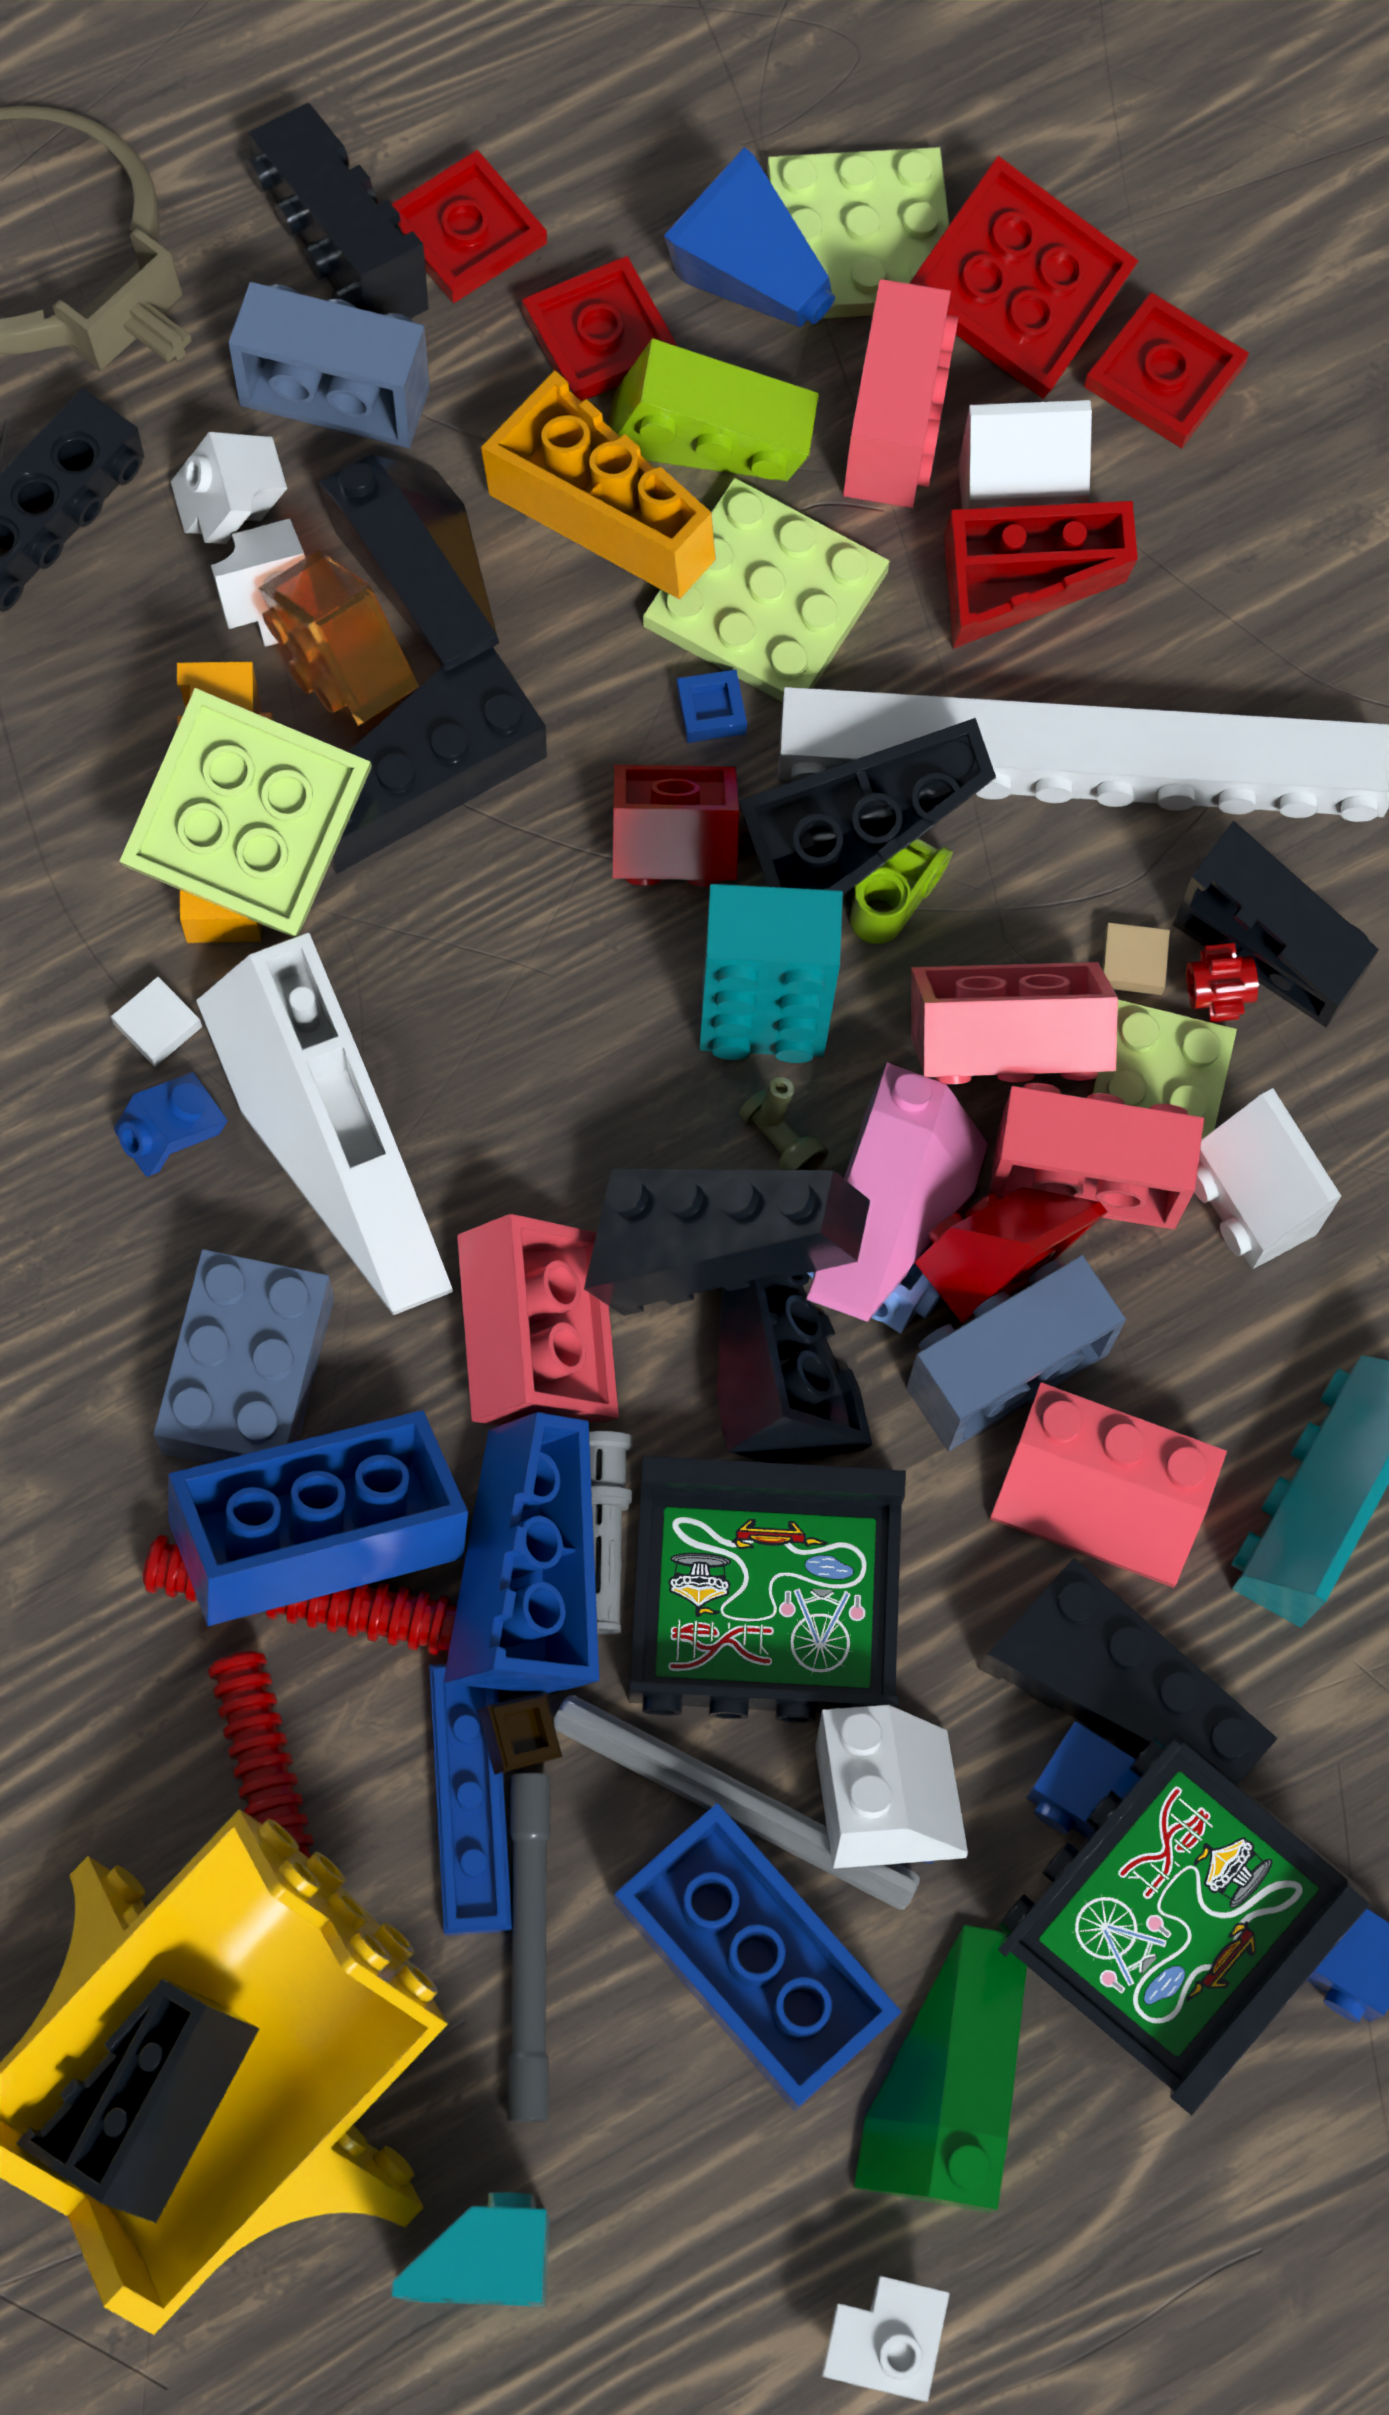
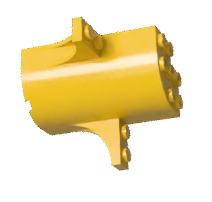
[0,1809,448,2335]

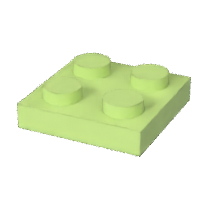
[1092,1000,1237,1139]

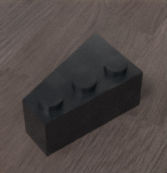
[1172,820,1379,1028]
[15,1978,260,2223]

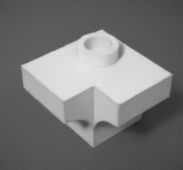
[171,432,287,544]
[211,519,323,647]
[821,2276,949,2402]

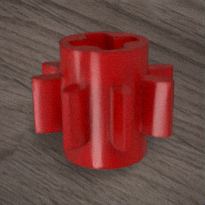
[1186,942,1258,1022]

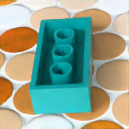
[699,884,843,1063]

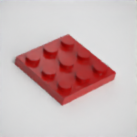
[909,156,1139,399]

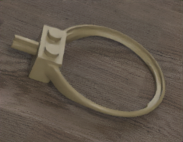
[0,106,191,372]

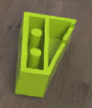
[608,338,819,481]

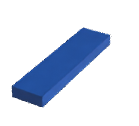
[430,1664,512,1936]

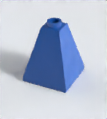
[664,147,835,327]

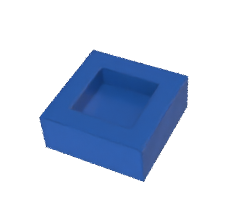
[676,670,747,743]

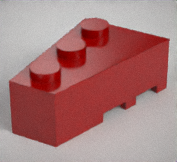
[944,501,1138,649]

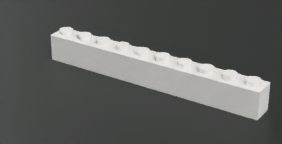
[778,687,1389,822]

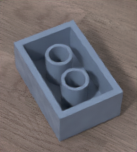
[229,282,430,449]
[153,1249,335,1463]
[906,1255,1126,1452]

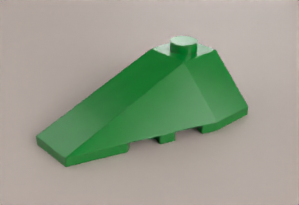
[853,1925,1027,2213]

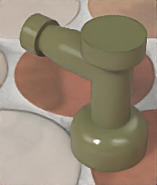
[738,1077,829,1170]

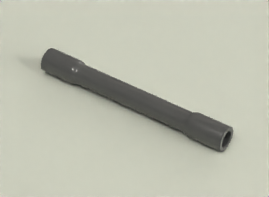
[507,1773,551,2122]

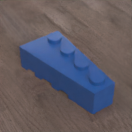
[443,1412,600,1695]

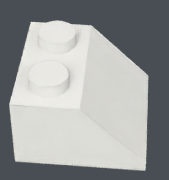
[958,400,1092,509]
[1194,1088,1341,1269]
[815,1705,968,1869]

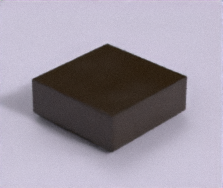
[478,1692,563,1775]

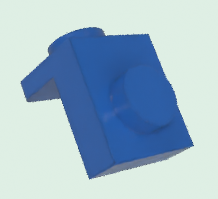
[114,1072,228,1177]

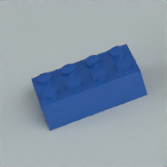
[168,1410,468,1626]
[614,1803,902,2112]

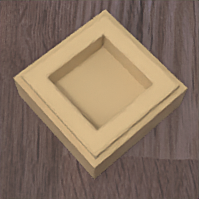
[1102,923,1170,995]

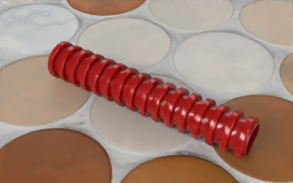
[143,1534,457,1655]
[208,1651,314,1858]

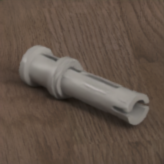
[589,1431,633,1635]

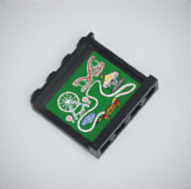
[629,1456,906,1723]
[998,1733,1371,2116]

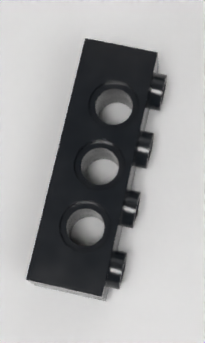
[0,388,145,612]

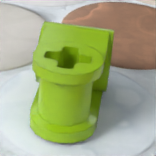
[850,838,953,944]

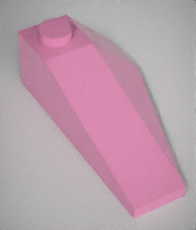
[806,1062,988,1322]

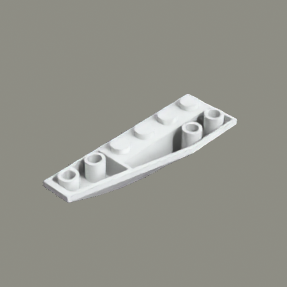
[196,933,453,1315]

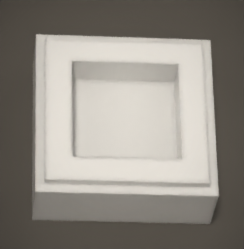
[111,977,202,1067]

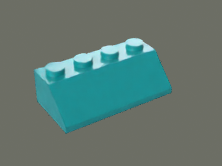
[1231,1355,1389,1628]
[392,2193,550,2307]

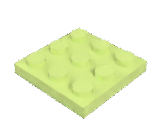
[767,147,949,318]
[643,478,890,702]
[119,688,372,938]

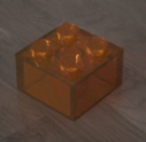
[258,550,419,726]

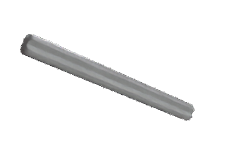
[553,1695,920,1910]

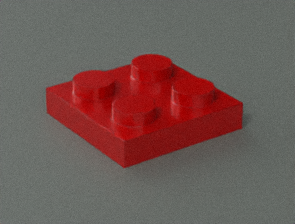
[392,149,547,304]
[522,256,678,402]
[1084,292,1249,449]

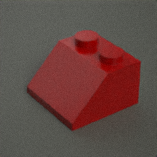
[612,765,739,887]
[914,1187,1108,1323]

